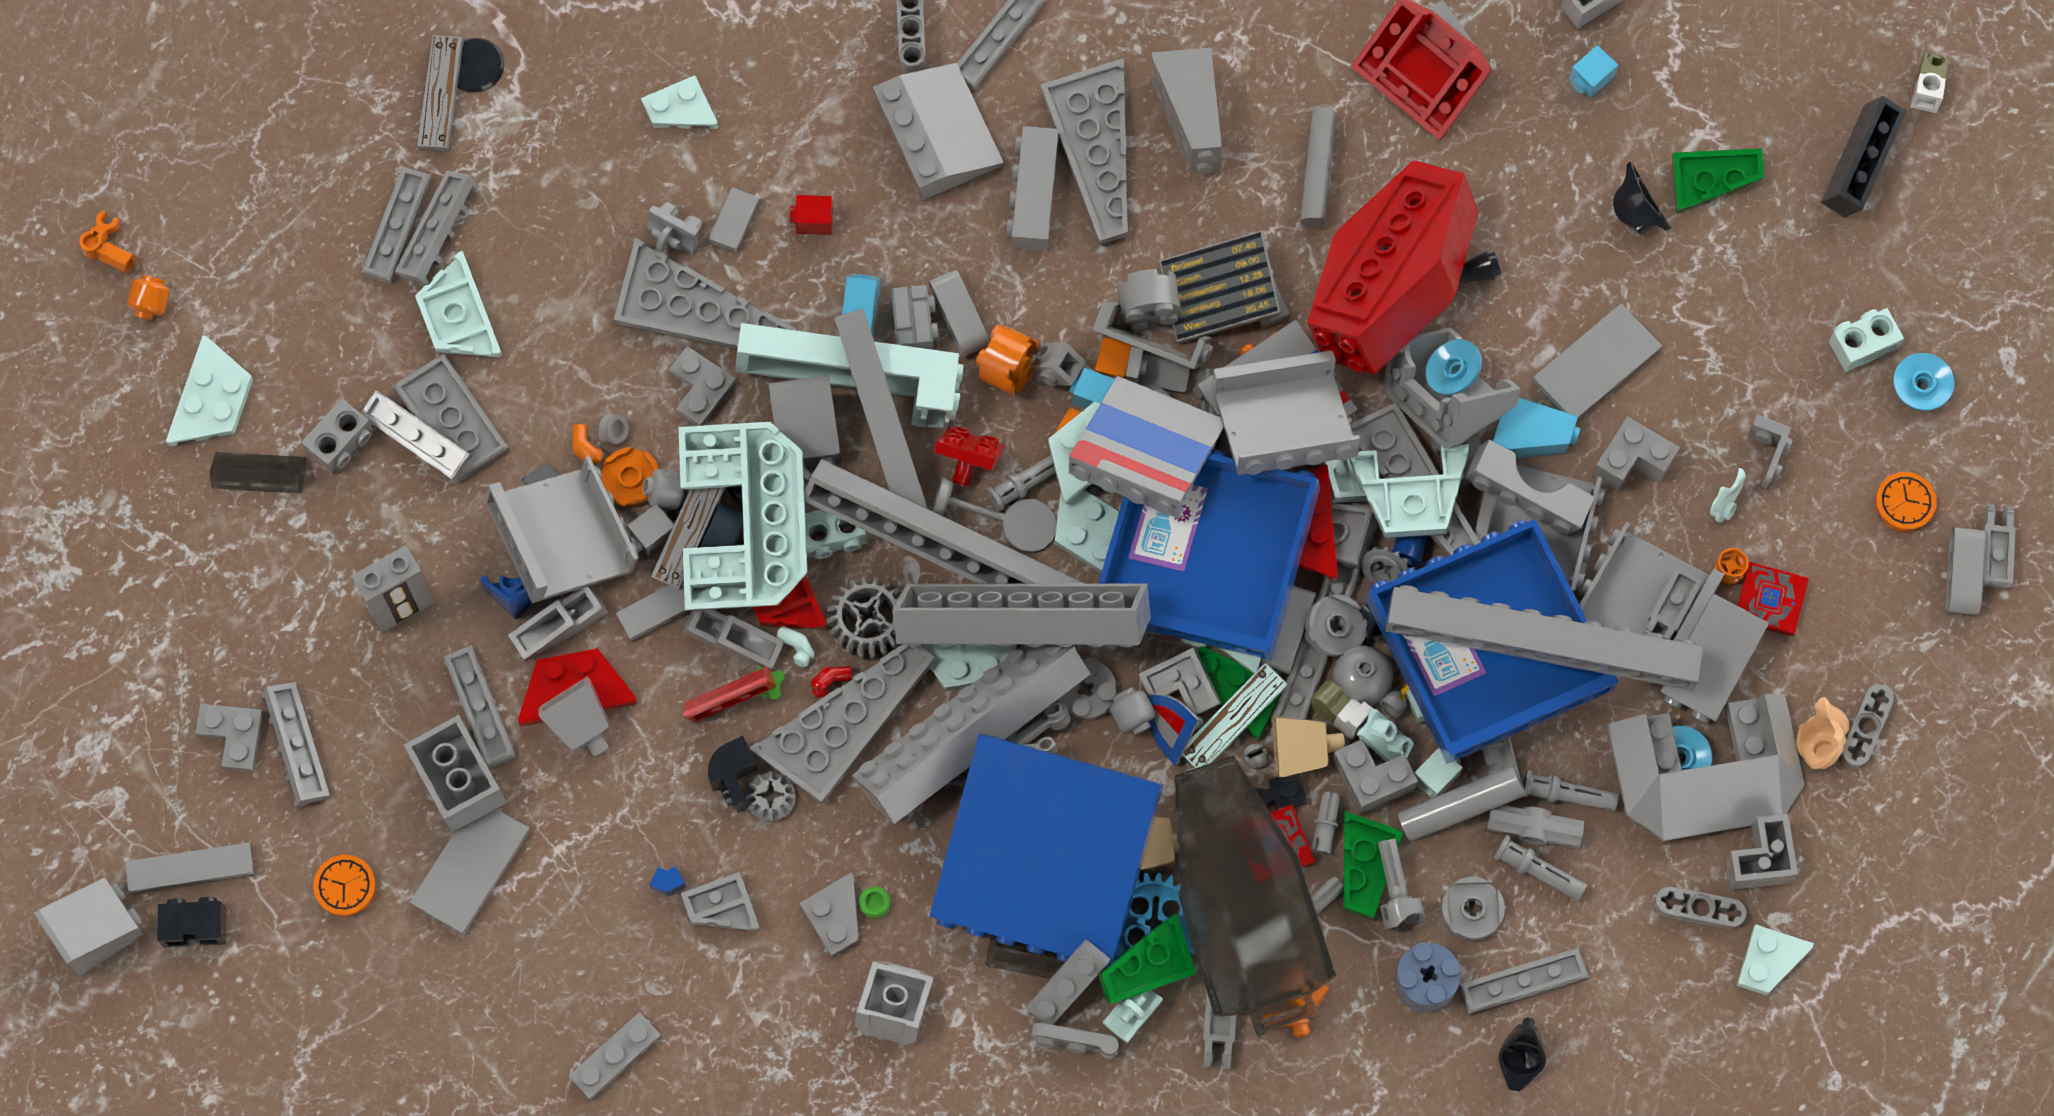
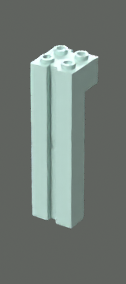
[735,323,963,430]

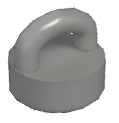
[598,414,629,445]

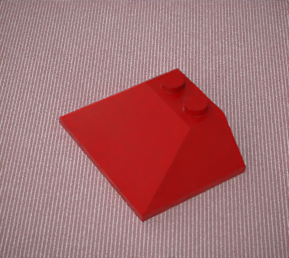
[1350,0,1492,140]

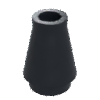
[1459,251,1501,283]

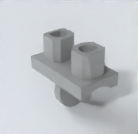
[646,202,702,254]

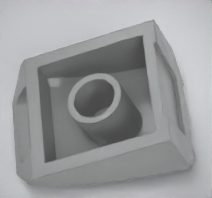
[855,961,934,1046]

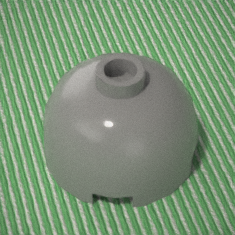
[1331,645,1394,706]

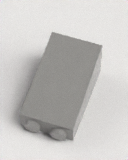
[1150,48,1222,174]
[1660,594,1769,723]

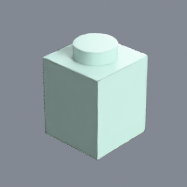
[1414,748,1463,799]

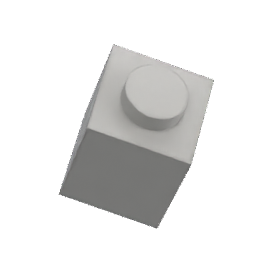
[627,504,674,557]

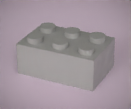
[404,715,507,833]

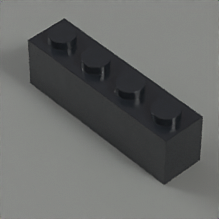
[1821,96,1906,218]

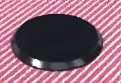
[457,38,504,93]

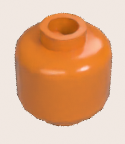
[127,275,170,321]

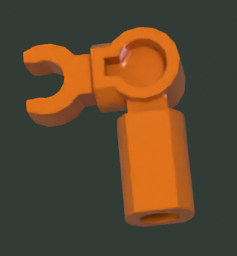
[79,210,136,274]

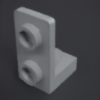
[1126,347,1190,393]
[1748,414,1793,489]

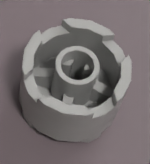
[1117,269,1181,330]

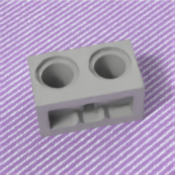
[301,398,373,474]

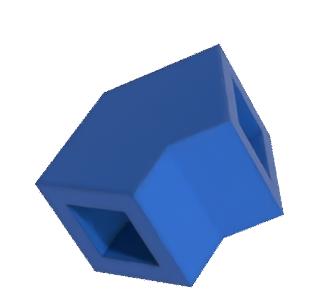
[650,866,686,896]

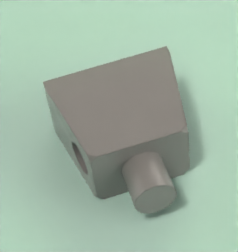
[538,676,609,756]

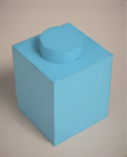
[1569,45,1618,99]
[1070,368,1115,409]

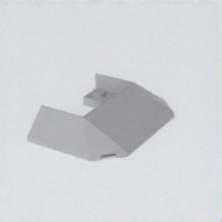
[1607,694,1805,841]

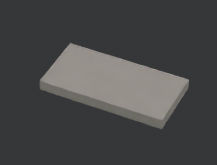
[1532,303,1662,420]
[393,353,510,483]
[410,809,531,936]

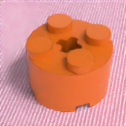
[975,324,1040,396]

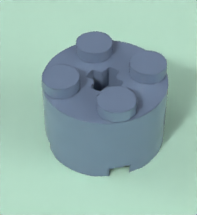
[1394,942,1461,1013]

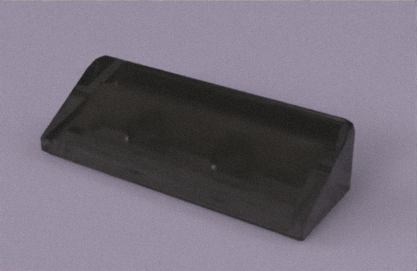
[210,452,306,493]
[986,935,1065,979]

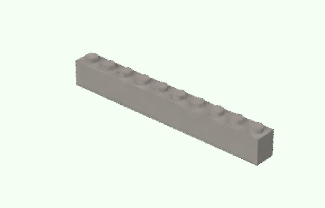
[804,459,1085,584]
[1385,585,1704,691]

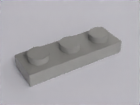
[1026,939,1110,1025]
[569,1012,661,1101]

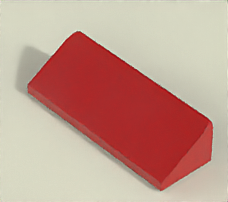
[682,667,776,723]

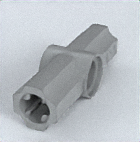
[1487,805,1584,849]

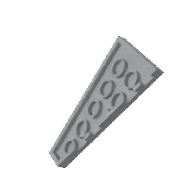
[1040,58,1128,245]
[613,238,796,349]
[749,644,936,805]

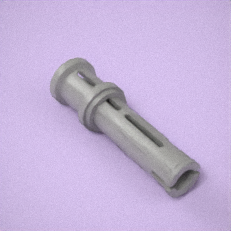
[985,455,1056,512]
[1523,770,1618,812]
[1493,835,1587,902]

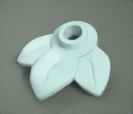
[1710,468,1746,523]

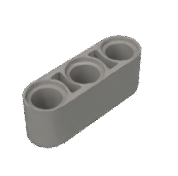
[896,0,926,74]
[928,270,990,358]
[1945,527,1985,616]
[1260,585,1316,675]

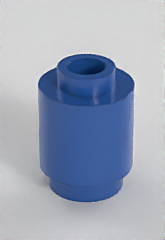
[1392,535,1428,568]

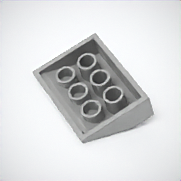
[873,63,1004,200]

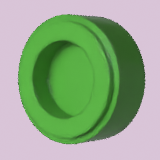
[859,886,891,919]

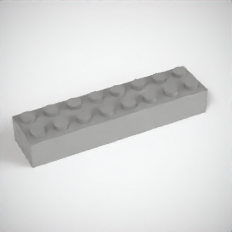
[892,584,1151,647]
[852,644,1090,824]

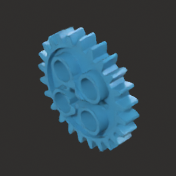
[1117,873,1205,957]

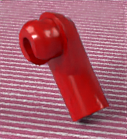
[810,666,852,698]

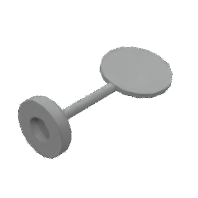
[931,476,1057,553]

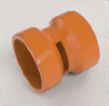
[1714,548,1749,586]

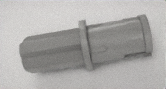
[1311,792,1340,855]

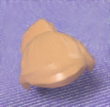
[1796,697,1850,769]

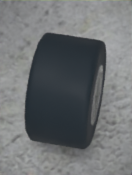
[699,503,743,548]

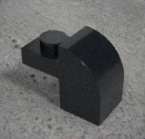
[708,736,758,813]

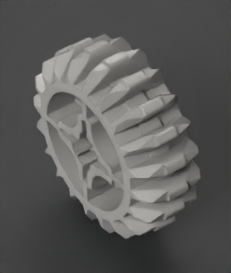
[827,576,900,659]

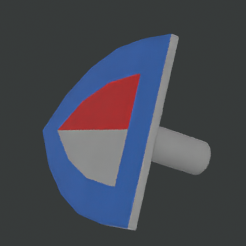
[1147,694,1204,766]

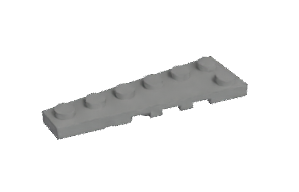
[1349,402,1480,556]

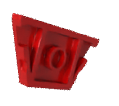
[1299,465,1338,581]
[752,575,827,629]
[518,648,637,727]

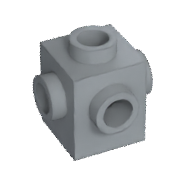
[1031,342,1086,386]

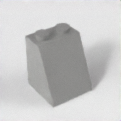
[768,375,842,468]
[34,877,144,977]

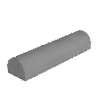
[1300,108,1336,230]
[1398,765,1526,842]

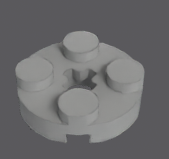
[1305,594,1367,657]
[1056,658,1116,721]
[1441,877,1505,941]

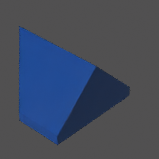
[481,576,532,619]

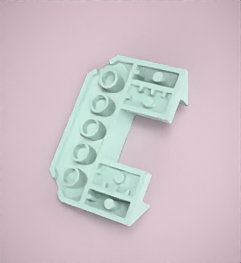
[679,422,807,610]

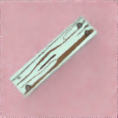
[1183,663,1288,770]

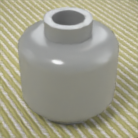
[643,468,690,510]
[1110,687,1156,735]

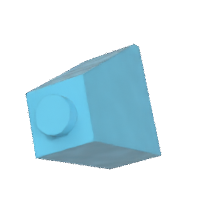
[839,273,882,337]
[1493,398,1580,458]

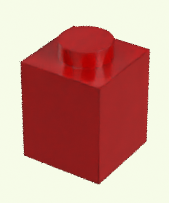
[790,195,833,235]

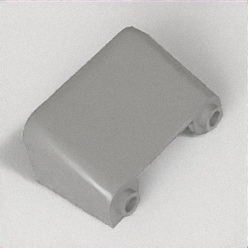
[1384,327,1520,448]

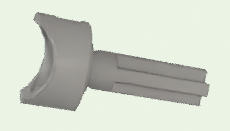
[1378,839,1426,930]

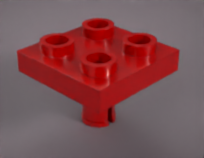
[934,426,1006,486]

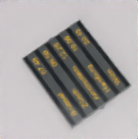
[1159,231,1281,344]

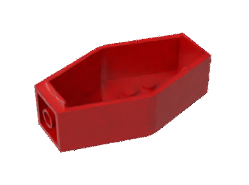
[1307,160,1479,375]

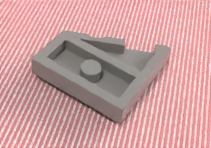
[799,873,859,958]

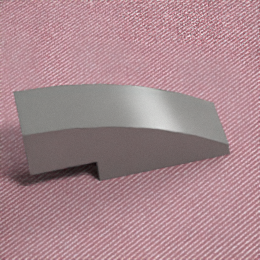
[508,586,608,661]
[682,609,784,670]

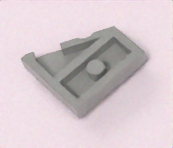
[681,872,760,931]

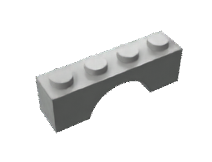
[1465,439,1594,535]

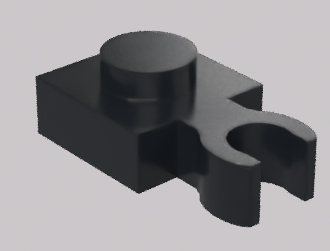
[1249,773,1307,811]

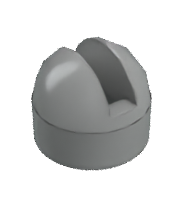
[1243,743,1268,770]

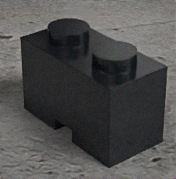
[157,897,226,948]

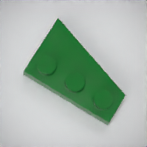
[1671,148,1764,213]
[1198,646,1282,741]
[1343,811,1404,920]
[1098,914,1196,1004]

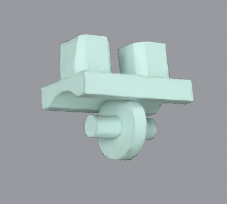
[1357,708,1414,762]
[1102,990,1163,1044]

